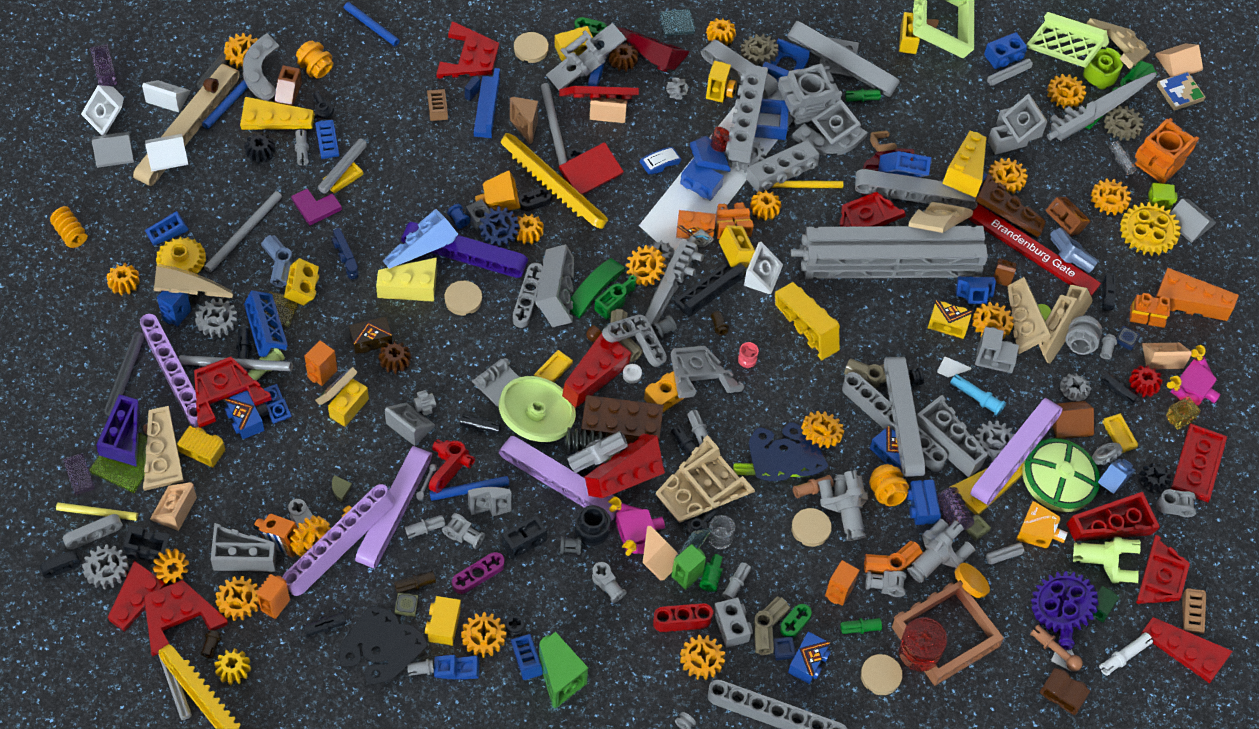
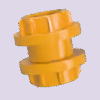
[296,41,334,79]
[869,464,909,506]

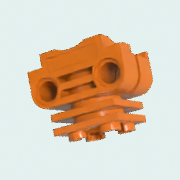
[1135,118,1199,184]

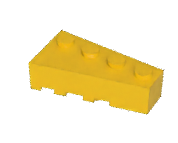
[942,131,986,198]
[775,282,840,361]

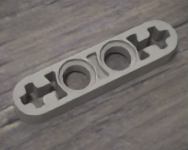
[513,263,543,328]

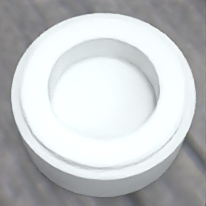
[623,364,642,384]

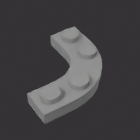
[243,33,279,101]
[792,124,868,155]

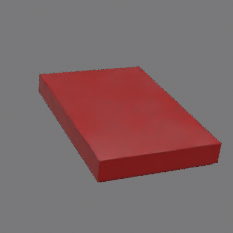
[559,142,624,195]

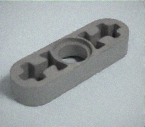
[63,514,123,549]

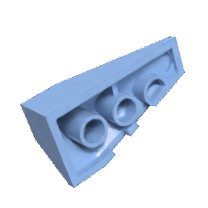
[383,209,458,269]

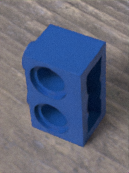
[984,32,1027,69]

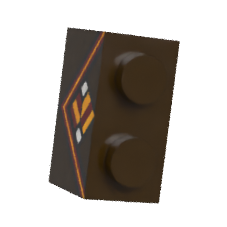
[349,317,393,354]

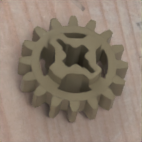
[741,34,778,66]
[1104,105,1144,141]

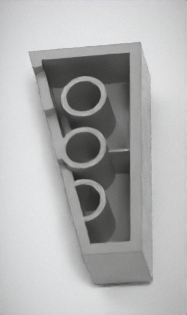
[535,244,574,327]

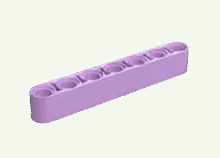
[140,314,199,428]
[970,398,1063,505]
[499,436,622,522]
[355,446,432,569]
[282,484,395,596]

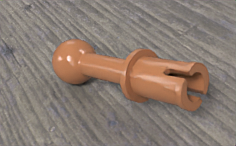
[1030,625,1083,671]

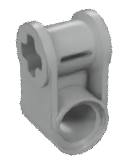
[1156,489,1196,517]
[288,499,313,528]

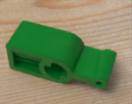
[594,275,637,320]

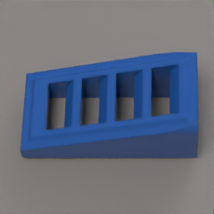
[315,120,339,159]
[145,211,189,245]
[511,634,543,680]

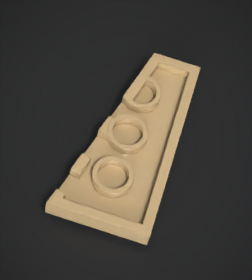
[1008,277,1052,354]
[143,406,184,491]

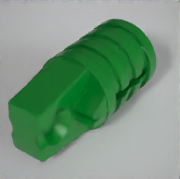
[699,554,723,592]

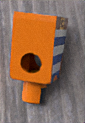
[254,514,298,558]

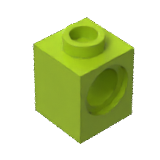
[1148,183,1177,210]

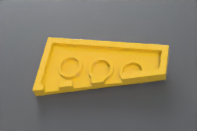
[240,97,315,130]
[948,463,1023,515]

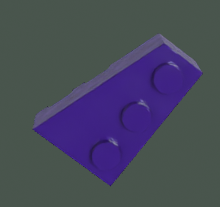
[96,394,140,466]

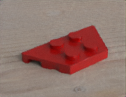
[840,192,906,227]
[1136,535,1190,604]

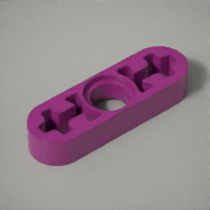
[452,552,504,594]

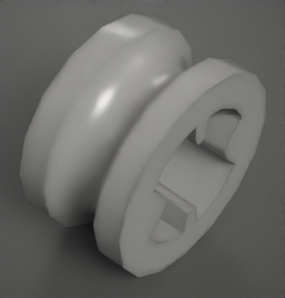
[675,712,696,729]

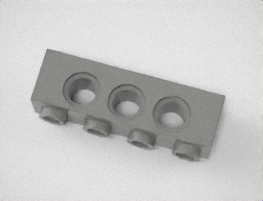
[746,140,820,193]

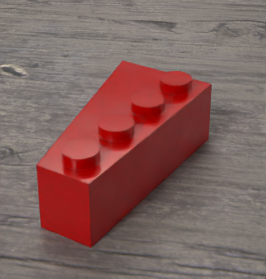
[562,333,631,408]
[585,434,665,498]
[1066,492,1160,541]

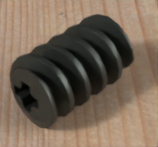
[565,427,607,453]

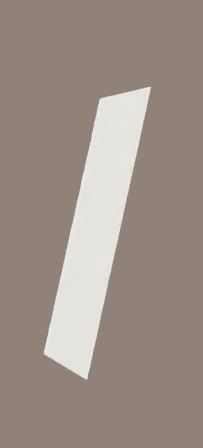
[639,88,793,253]

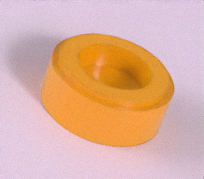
[726,79,737,98]

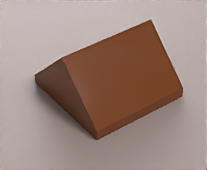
[1052,401,1094,439]

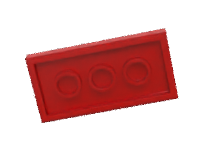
[1170,423,1228,503]

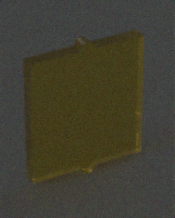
[264,292,298,328]

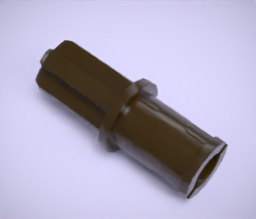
[394,570,436,593]

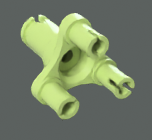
[1073,537,1141,584]

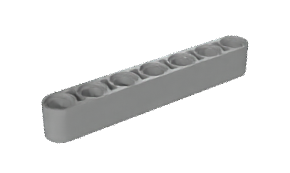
[787,21,900,97]
[855,169,977,210]
[884,357,925,477]
[842,372,947,472]
[707,680,847,729]

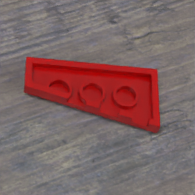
[559,86,639,100]
[1140,617,1233,683]

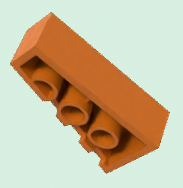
[1155,268,1239,321]

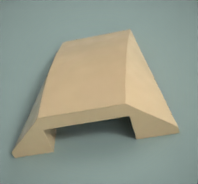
[154,263,233,298]
[656,435,755,523]

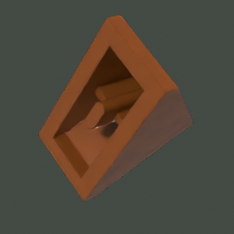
[993,258,1016,287]

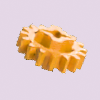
[224,33,258,69]
[1047,74,1086,109]
[988,158,1028,194]
[1091,179,1131,215]
[626,245,667,286]
[972,302,1014,339]
[801,411,844,448]
[290,515,331,557]
[216,576,259,621]
[461,612,506,658]
[680,635,725,680]

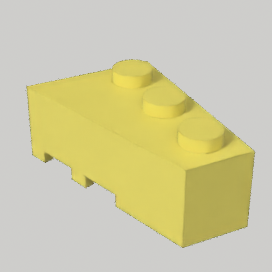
[376,258,437,301]

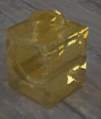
[1166,396,1201,430]

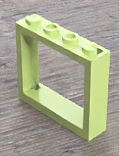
[912,0,974,58]

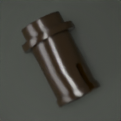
[711,311,729,336]
[200,630,221,659]

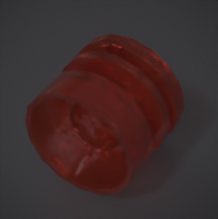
[898,617,947,672]

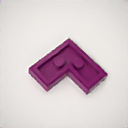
[291,188,342,226]

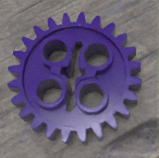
[1031,571,1099,634]

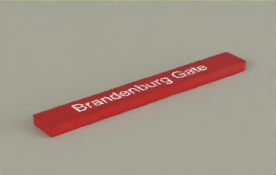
[968,204,1101,297]

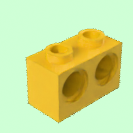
[284,258,319,306]

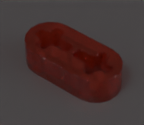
[711,127,729,152]

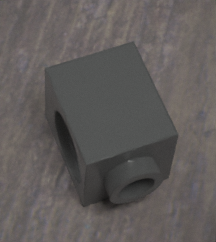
[466,199,493,233]

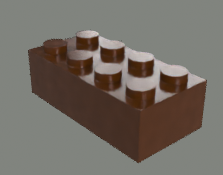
[581,395,664,444]

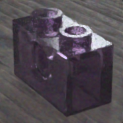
[90,44,118,86]

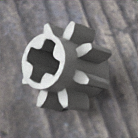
[666,77,688,100]
[413,390,436,415]

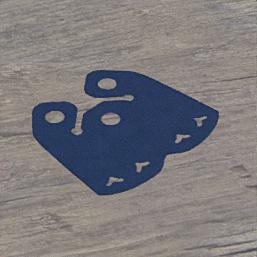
[749,422,828,481]

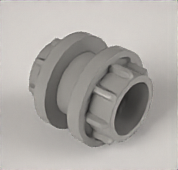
[1066,315,1102,355]

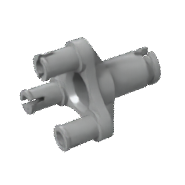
[818,470,868,541]
[907,519,975,583]

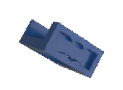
[762,38,810,82]

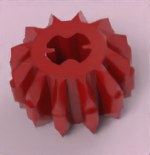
[1129,365,1162,397]

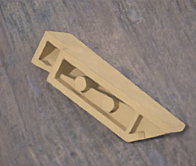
[1038,285,1093,363]

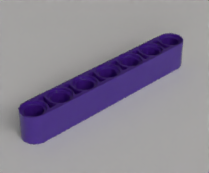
[401,222,528,278]

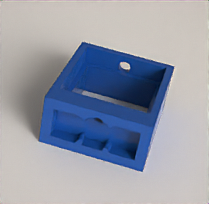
[755,99,788,140]
[878,151,931,178]

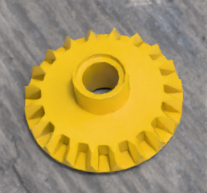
[156,237,206,274]

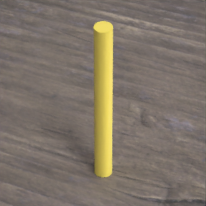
[56,502,138,521]

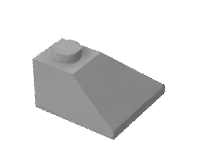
[812,100,861,145]

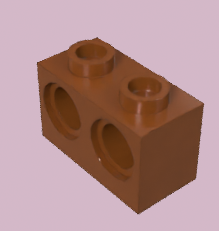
[1045,197,1090,235]

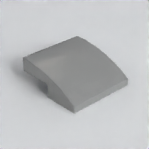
[468,487,511,517]

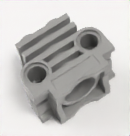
[778,64,842,125]

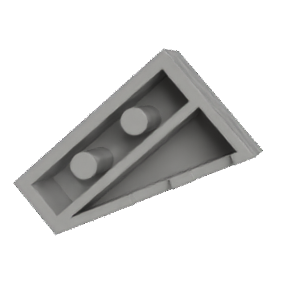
[211,523,277,572]

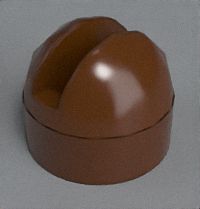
[203,78,219,93]
[586,325,602,342]

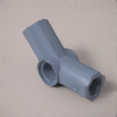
[1050,227,1098,274]
[261,235,293,288]

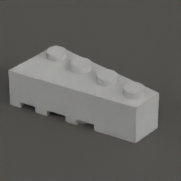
[916,395,988,477]

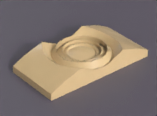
[909,202,973,233]

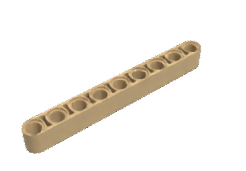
[133,64,240,186]

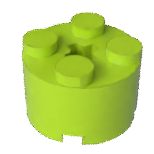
[1083,47,1123,90]

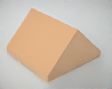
[1155,43,1203,77]
[590,97,627,123]
[1142,342,1191,369]
[150,482,197,531]
[643,526,679,581]

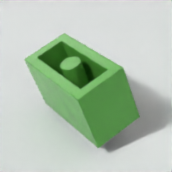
[671,544,706,590]

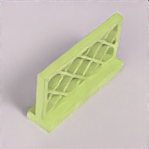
[1026,12,1109,68]

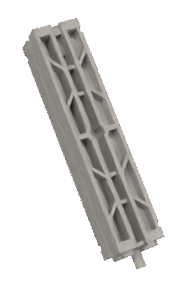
[791,226,988,279]

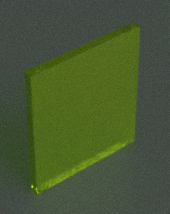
[89,433,148,493]

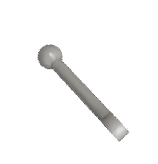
[416,464,437,500]

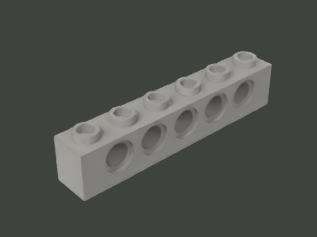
[726,64,768,163]

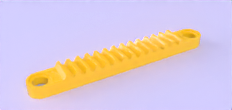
[501,133,608,229]
[159,644,241,729]

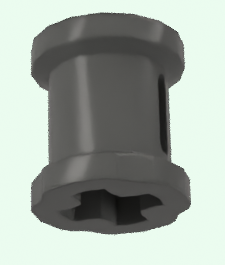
[652,315,677,339]
[560,536,581,555]

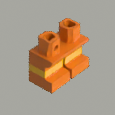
[715,202,754,239]
[1129,293,1170,328]

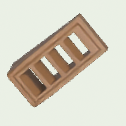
[427,89,448,121]
[1182,589,1206,634]

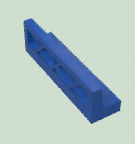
[474,68,500,138]
[244,290,288,357]

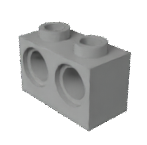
[713,598,753,648]

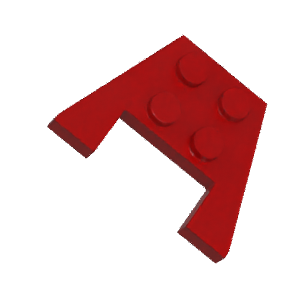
[436,22,499,79]
[194,357,272,428]
[144,580,228,657]

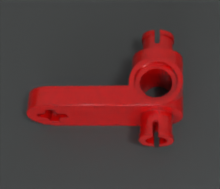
[429,439,475,493]

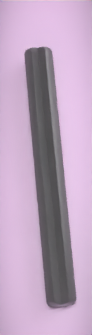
[104,332,144,416]

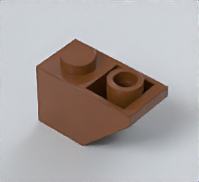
[275,65,302,106]

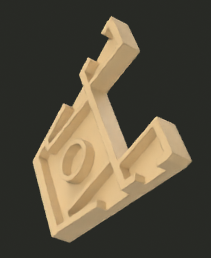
[1086,18,1150,69]

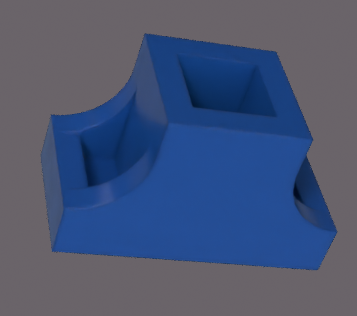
[955,276,996,304]

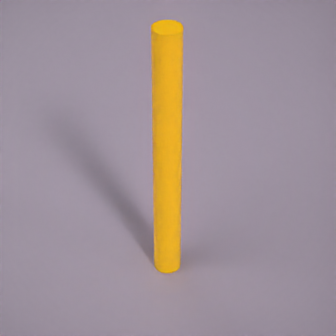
[771,181,843,188]

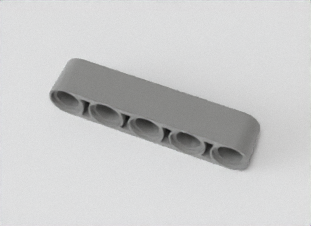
[701,40,778,99]

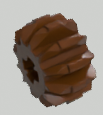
[609,42,638,72]
[378,340,412,374]

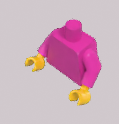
[1167,345,1221,405]
[608,497,665,556]

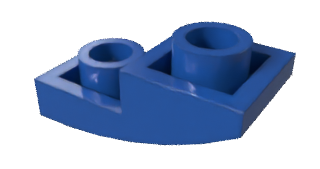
[264,384,292,424]

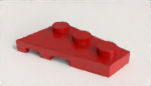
[108,561,166,632]

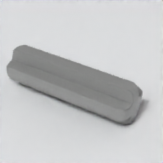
[986,543,1024,565]

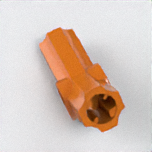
[864,541,923,574]

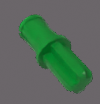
[845,88,881,103]
[840,618,882,634]

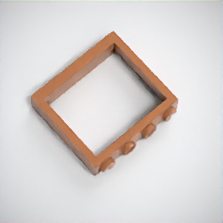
[892,581,1004,686]

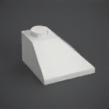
[81,85,124,135]

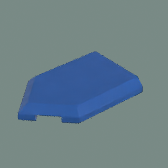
[690,136,731,172]

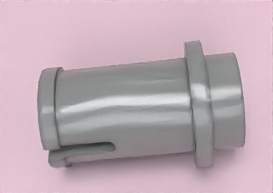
[1100,334,1117,360]
[833,475,847,497]
[407,659,434,676]

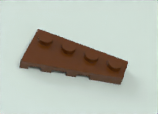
[975,173,1046,237]

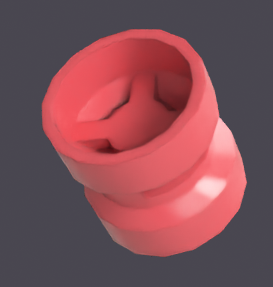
[738,342,759,368]

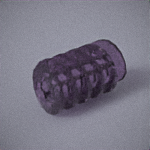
[937,487,974,531]

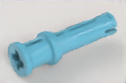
[950,374,1006,416]

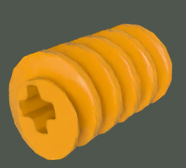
[50,206,88,248]

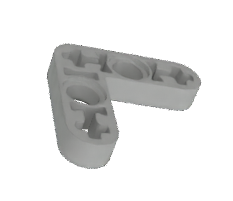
[602,315,667,367]

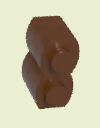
[1040,668,1090,715]

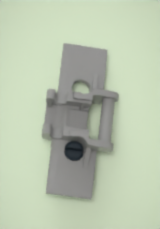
[546,23,626,90]

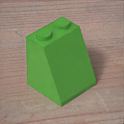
[539,632,588,709]

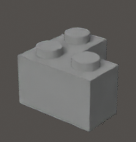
[988,107,1029,155]
[975,327,1019,373]

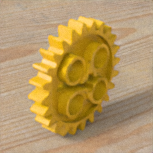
[1120,202,1181,256]

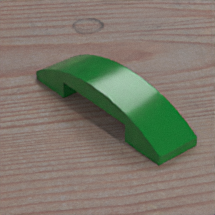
[570,258,626,318]

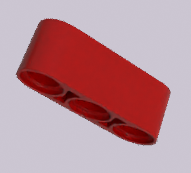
[653,603,713,632]

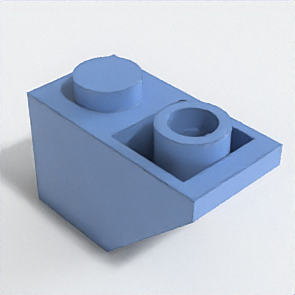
[1098,459,1136,494]

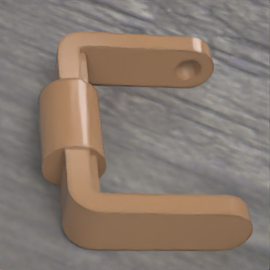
[870,131,897,152]

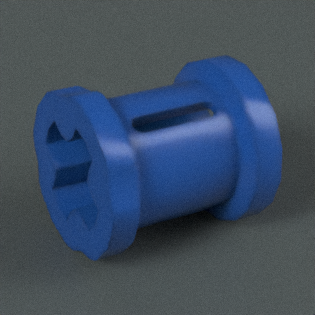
[447,204,470,229]

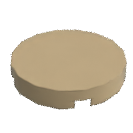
[514,32,549,63]
[444,281,482,316]
[791,508,831,547]
[861,654,902,695]

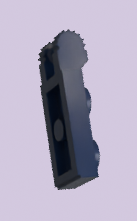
[331,228,359,279]

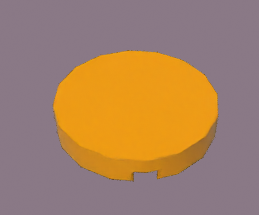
[955,563,990,598]

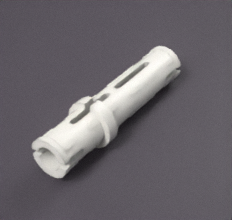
[1099,633,1153,676]

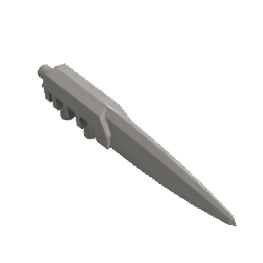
[1047,73,1156,141]
[636,236,704,347]

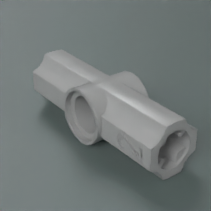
[567,431,628,473]

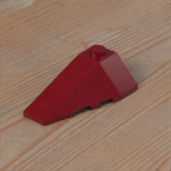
[617,27,689,72]

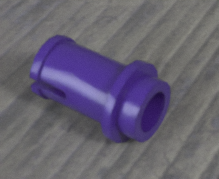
[1058,629,1075,650]

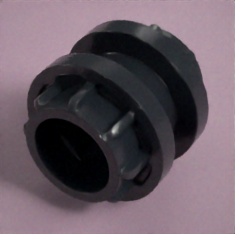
[575,505,610,546]

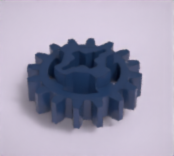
[479,206,520,247]

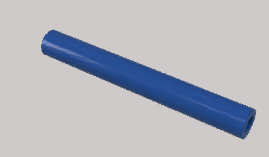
[344,2,400,47]
[202,80,248,129]
[429,476,509,501]

